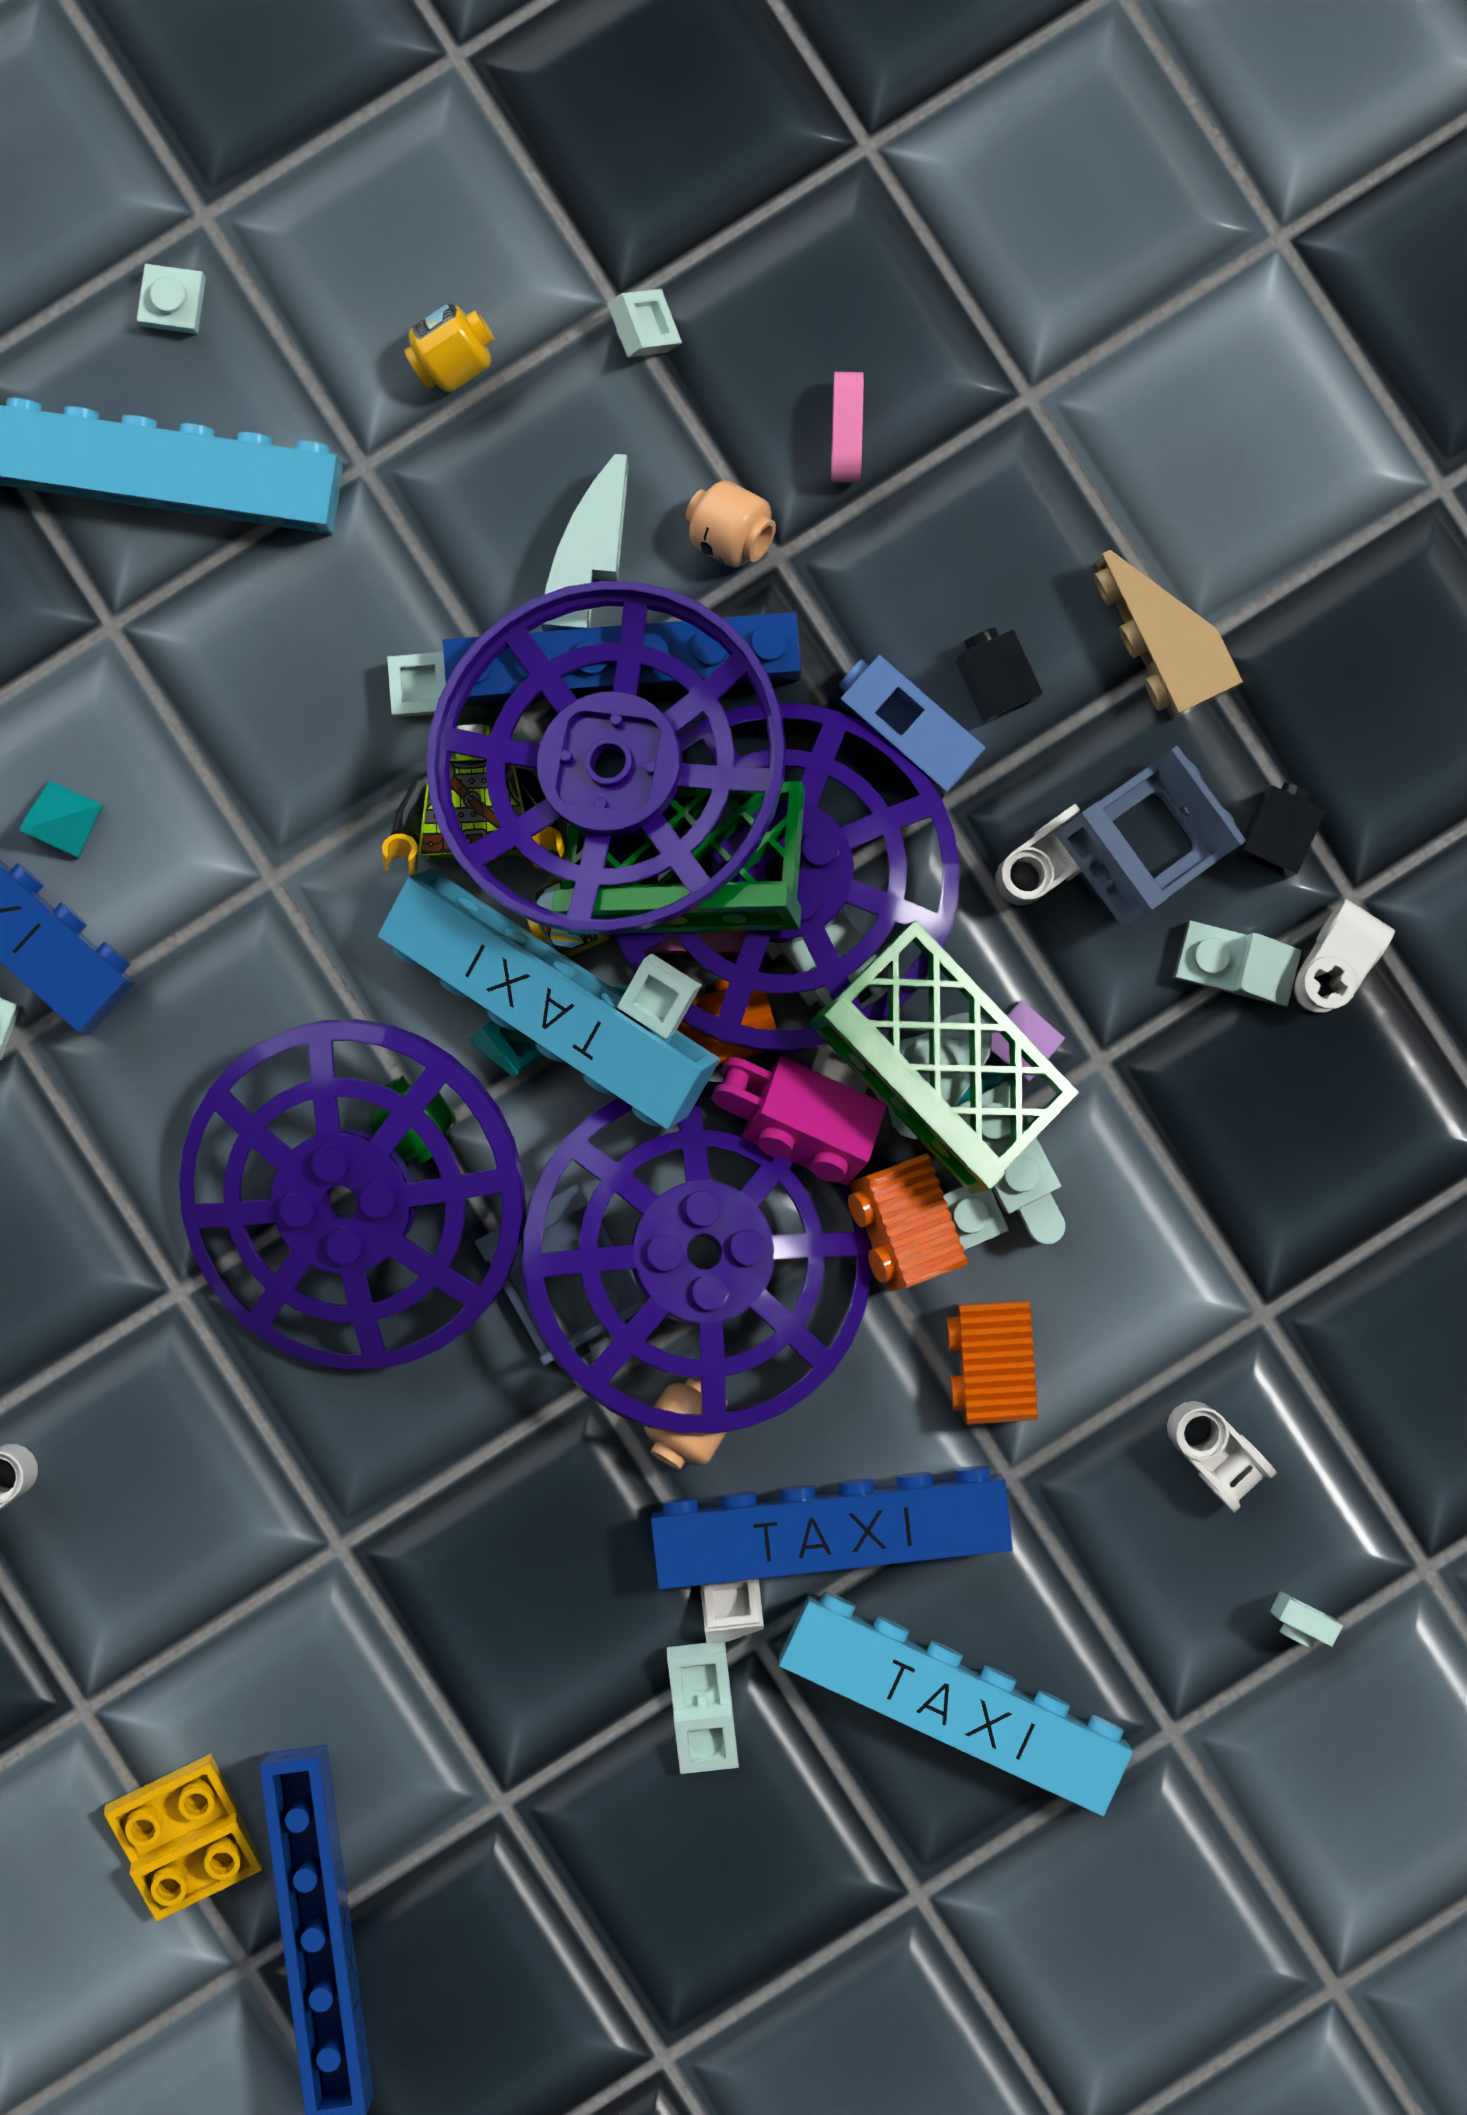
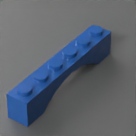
[442,612,801,707]

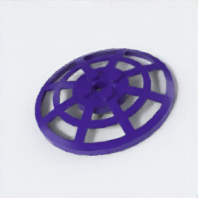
[426,581,786,935]
[606,703,960,1052]
[179,1019,526,1369]
[521,1081,872,1435]

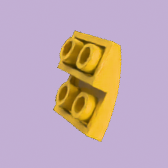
[104,1754,263,1922]

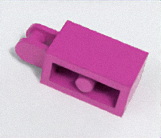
[711,1056,887,1186]

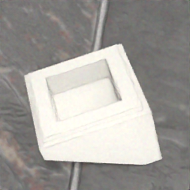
[700,1579,764,1643]

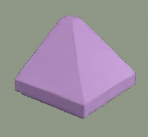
[990,1000,1065,1082]

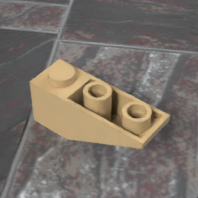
[1093,550,1243,720]

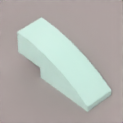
[540,454,629,632]

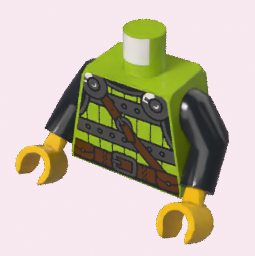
[382,724,565,875]

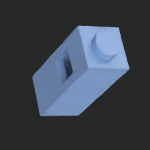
[839,654,986,798]

